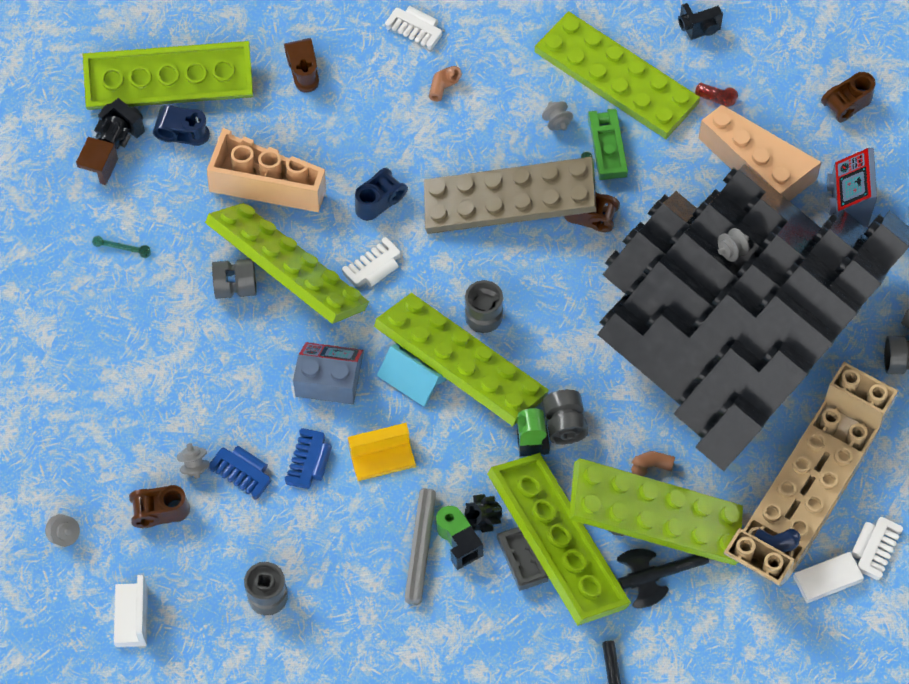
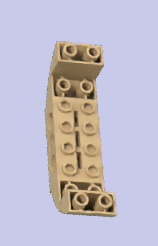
[723,362,898,587]

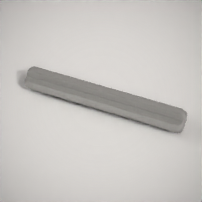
[405,488,436,605]

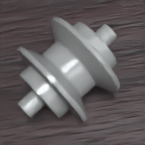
[542,101,573,131]
[718,228,749,262]
[177,443,210,479]
[45,514,80,547]

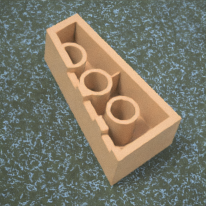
[699,105,821,201]
[207,128,326,213]

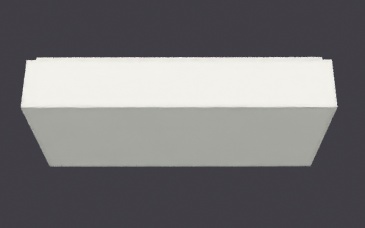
[793,552,864,604]

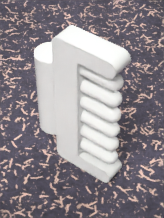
[385,6,442,51]
[342,237,400,287]
[851,517,903,580]

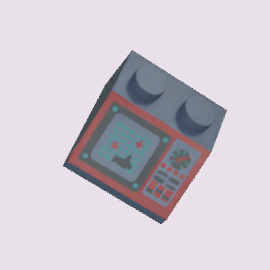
[827,148,877,227]
[293,342,364,405]

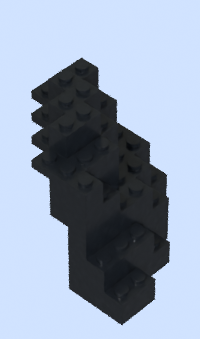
[597,164,909,471]

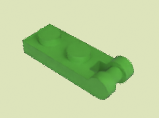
[588,109,628,180]

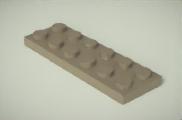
[424,157,597,234]

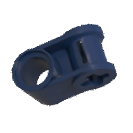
[153,105,210,146]
[355,167,408,221]

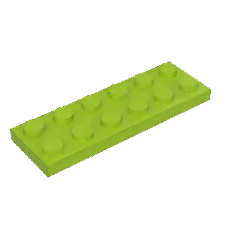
[534,11,700,139]
[82,41,254,110]
[205,203,369,324]
[374,292,549,426]
[487,453,631,626]
[569,458,743,565]

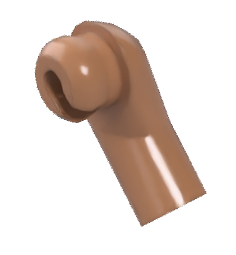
[429,66,462,102]
[631,451,675,476]

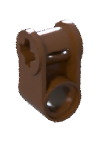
[284,38,319,92]
[821,72,876,123]
[564,193,620,232]
[129,485,190,528]

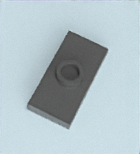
[497,527,549,591]

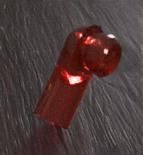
[695,83,738,107]

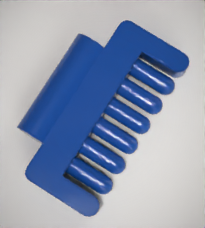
[284,428,332,489]
[209,446,271,500]

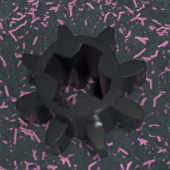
[94,116,131,149]
[464,494,502,533]

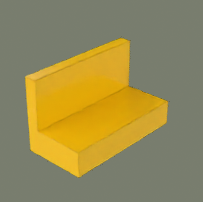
[348,423,416,481]

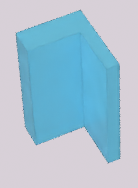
[376,344,447,406]

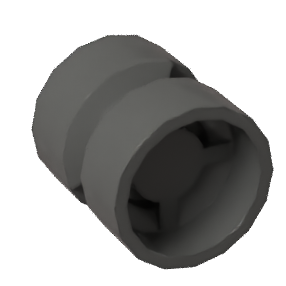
[212,259,257,299]
[465,280,503,333]
[884,336,909,374]
[543,389,588,445]
[244,562,288,615]

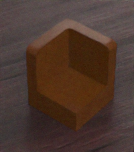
[76,137,118,185]

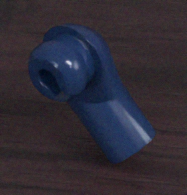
[754,528,801,553]

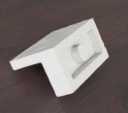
[114,575,148,647]

